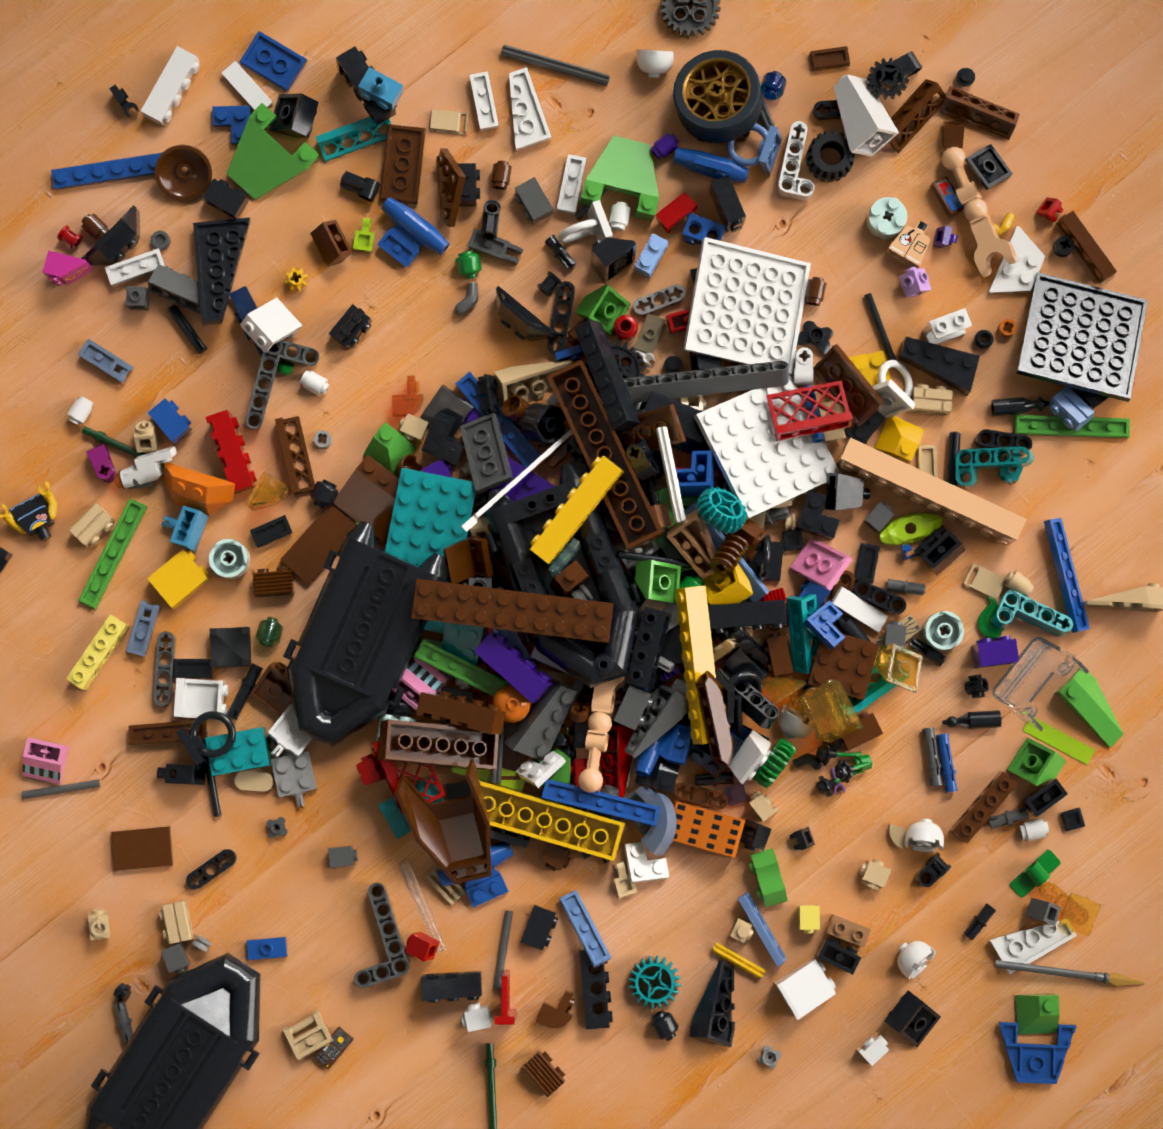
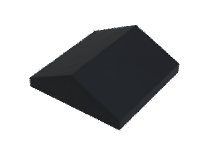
[965,144,1013,190]

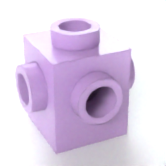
[899,267,931,298]

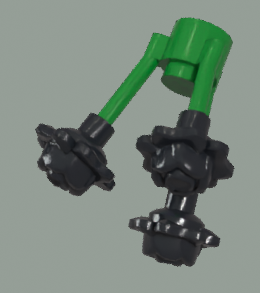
[816,742,872,797]

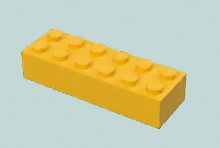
[530,456,624,564]

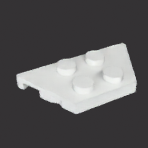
[988,226,1045,294]

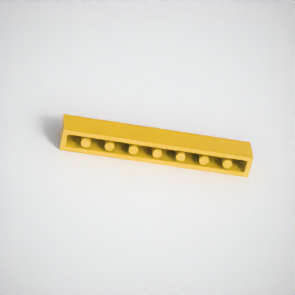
[675,586,716,744]

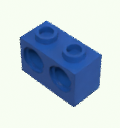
[682,213,726,245]

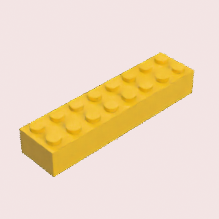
[479,780,626,861]

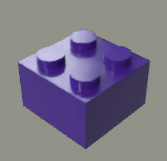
[971,636,1019,668]

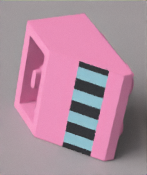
[392,658,449,711]
[23,738,70,784]

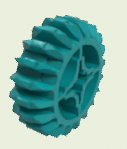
[696,486,748,534]
[628,955,681,1009]

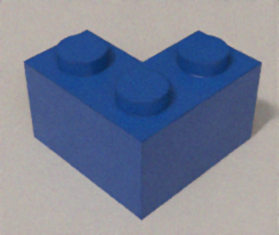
[676,450,715,497]

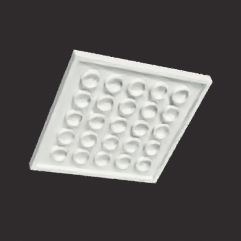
[683,237,811,374]
[694,374,841,520]

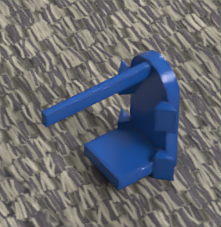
[901,544,918,561]

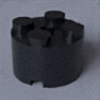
[520,403,566,444]

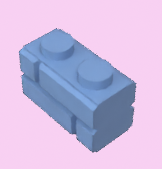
[1049,386,1095,432]

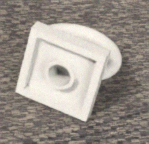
[557,200,613,243]
[872,360,915,418]

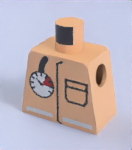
[886,221,930,269]

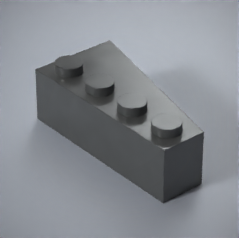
[504,679,577,761]

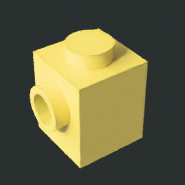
[798,905,820,933]

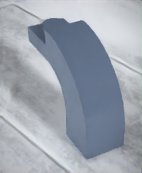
[636,786,677,856]

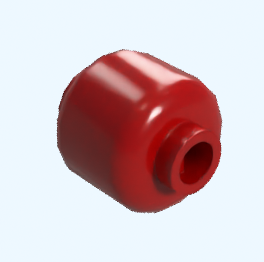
[613,315,638,341]

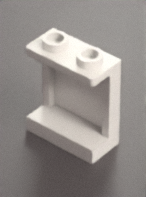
[240,298,302,353]
[923,308,972,345]
[174,678,228,718]

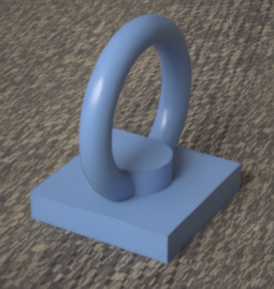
[727,123,782,175]

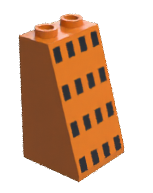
[673,801,745,858]

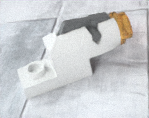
[114,446,177,489]

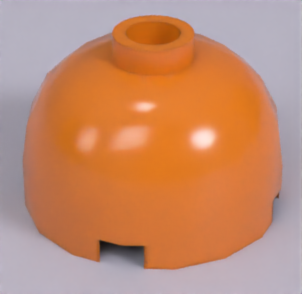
[492,684,531,723]

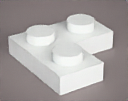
[516,751,566,788]
[623,842,669,884]

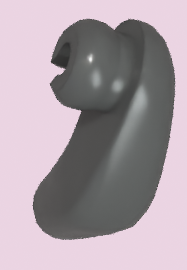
[454,282,478,315]

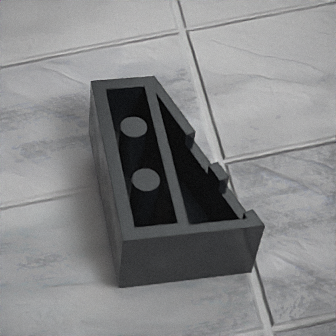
[421,971,483,1002]

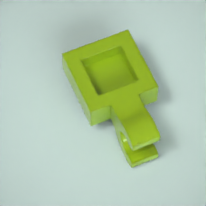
[353,218,375,252]

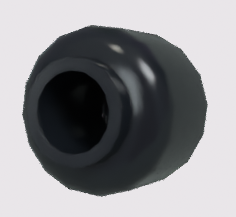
[310,479,339,509]
[650,1010,679,1041]

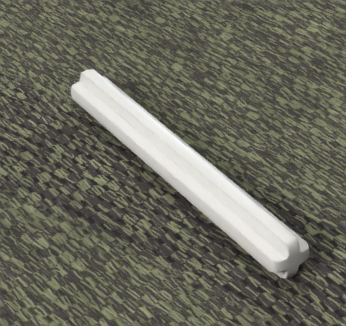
[656,427,686,522]

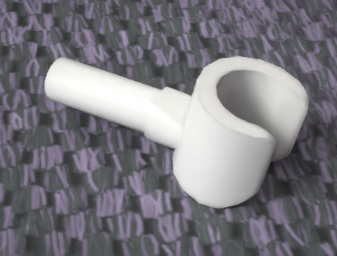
[633,347,657,368]

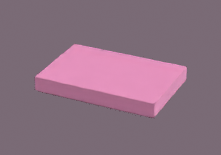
[790,537,852,591]

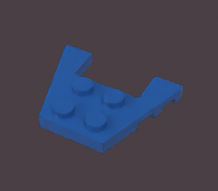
[999,1021,1076,1084]

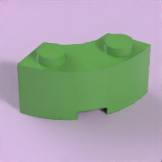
[749,848,788,907]

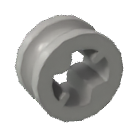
[314,430,332,449]
[192,934,212,952]

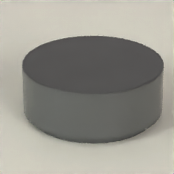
[151,231,171,251]

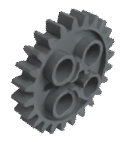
[660,0,721,38]

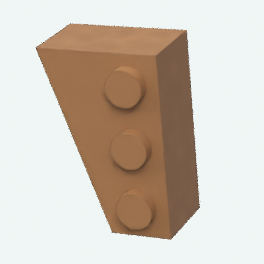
[667,509,717,580]

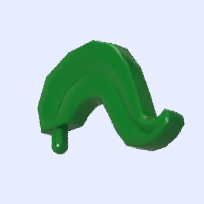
[977,596,1005,639]

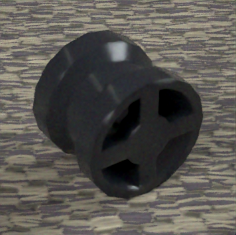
[1053,236,1075,257]

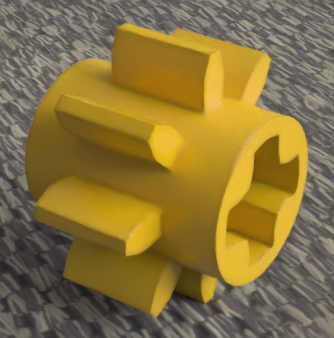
[285,267,309,292]

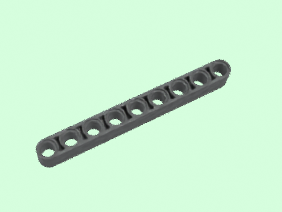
[624,361,789,403]

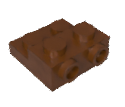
[249,662,292,717]

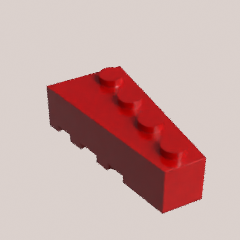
[205,410,257,494]

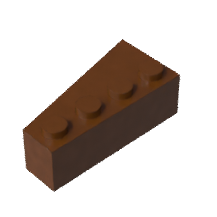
[416,690,506,735]

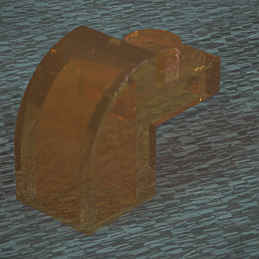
[392,376,424,417]

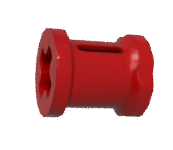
[57,225,83,250]

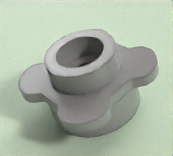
[758,1046,781,1069]

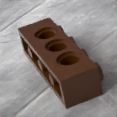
[950,771,1018,843]

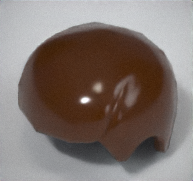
[395,454,422,478]

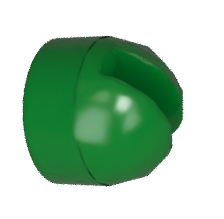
[277,360,294,376]

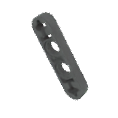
[153,631,176,707]

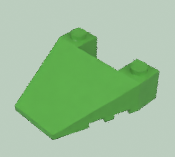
[227,103,320,200]
[579,135,659,221]

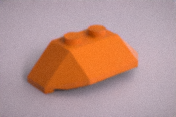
[163,462,235,516]

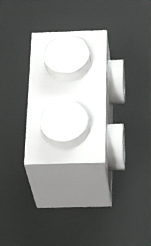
[461,1003,493,1032]

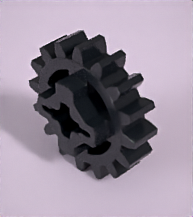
[867,58,909,100]

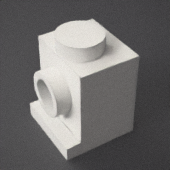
[857,1035,889,1066]

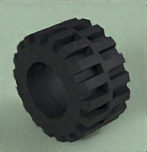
[806,130,856,182]

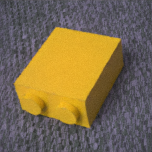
[147,549,210,609]

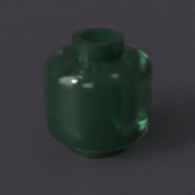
[256,617,283,647]

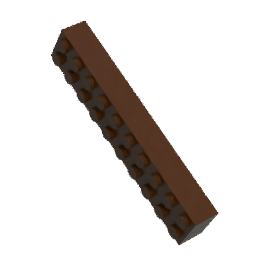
[547,360,664,552]
[412,579,614,643]

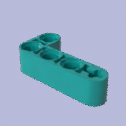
[956,447,1034,488]
[992,591,1073,637]

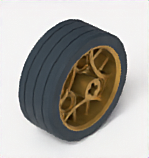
[673,50,763,143]

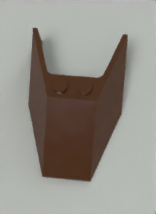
[395,758,492,884]

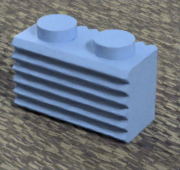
[634,233,668,279]

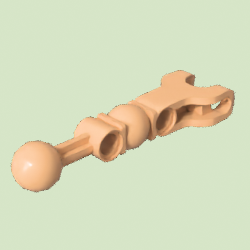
[942,147,1018,277]
[578,665,629,793]

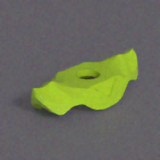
[879,512,943,545]

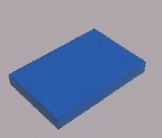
[239,31,307,92]

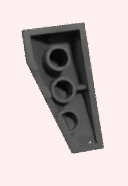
[624,684,689,758]

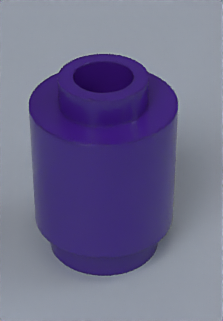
[650,133,679,160]

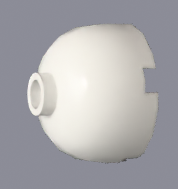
[637,50,674,78]
[904,819,944,853]
[897,941,936,980]

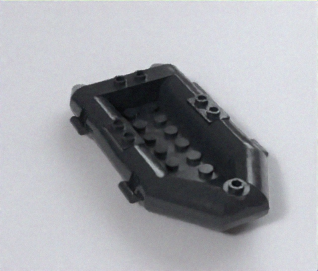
[486,463,643,688]
[283,521,446,747]
[84,953,261,1129]

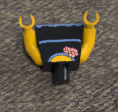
[0,482,57,542]

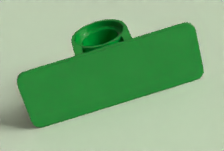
[1010,849,1061,898]

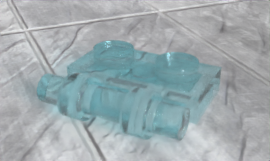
[549,538,581,577]

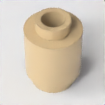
[1004,571,1034,597]

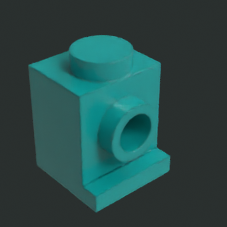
[997,454,1023,484]

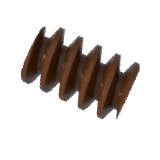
[710,534,749,576]

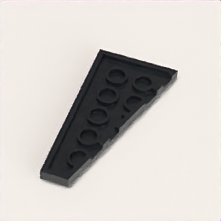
[193,217,251,326]

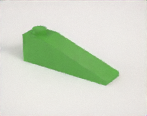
[1055,666,1123,748]

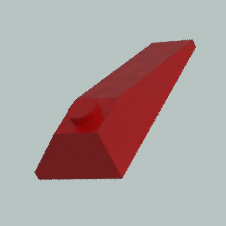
[599,721,634,798]

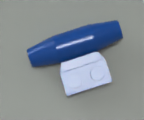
[672,148,749,183]
[377,197,450,268]
[634,724,693,777]
[437,842,514,908]

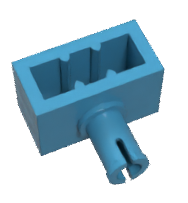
[358,67,404,111]
[162,506,209,552]

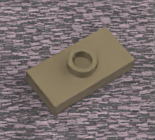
[635,314,665,354]

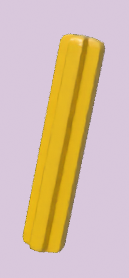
[712,942,765,979]

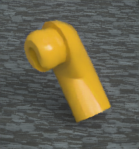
[993,213,1015,236]

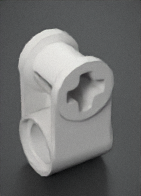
[792,347,813,385]

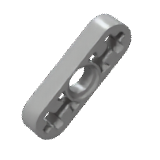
[633,284,686,316]

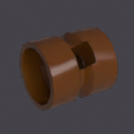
[502,394,531,428]

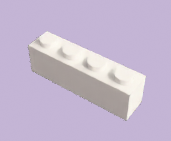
[141,46,200,127]

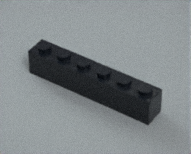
[574,319,640,432]

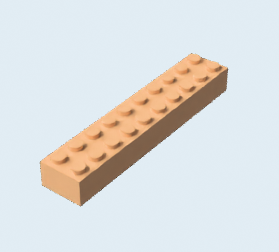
[837,438,1027,545]

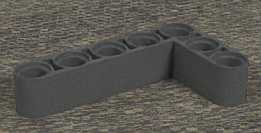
[245,340,319,430]
[354,882,410,988]

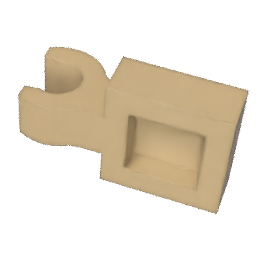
[613,862,637,898]

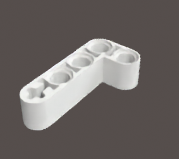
[777,121,814,201]

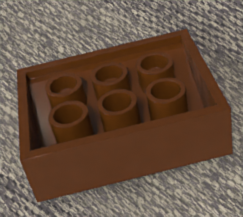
[333,455,399,545]

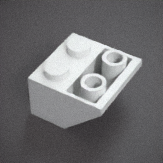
[729,730,771,784]

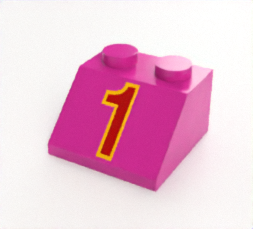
[42,250,93,286]

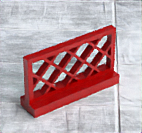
[766,380,853,441]
[370,740,446,815]
[495,970,517,1025]

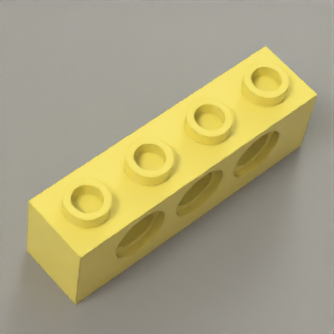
[66,615,130,691]

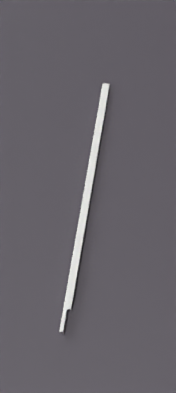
[461,402,604,532]

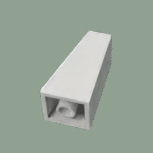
[833,75,899,156]

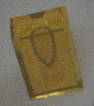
[800,679,864,743]

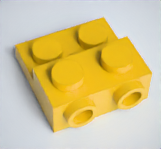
[848,350,891,386]

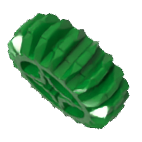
[753,739,796,788]

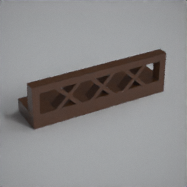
[889,79,946,153]
[939,86,1020,140]
[1056,211,1117,284]
[275,416,315,495]

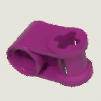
[86,444,116,483]

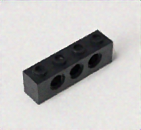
[579,949,613,1030]

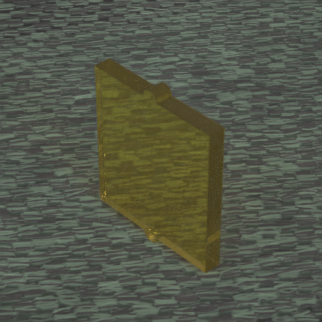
[1059,892,1101,937]

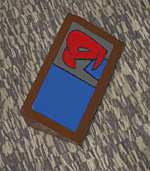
[930,176,964,218]

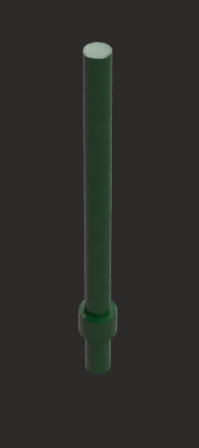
[82,426,164,468]
[484,1043,497,1129]

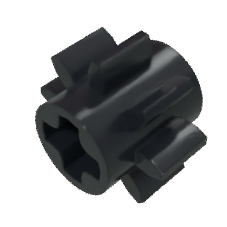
[965,674,989,698]

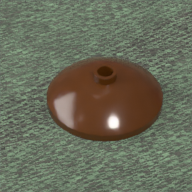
[155,144,212,201]

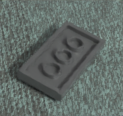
[460,412,513,494]

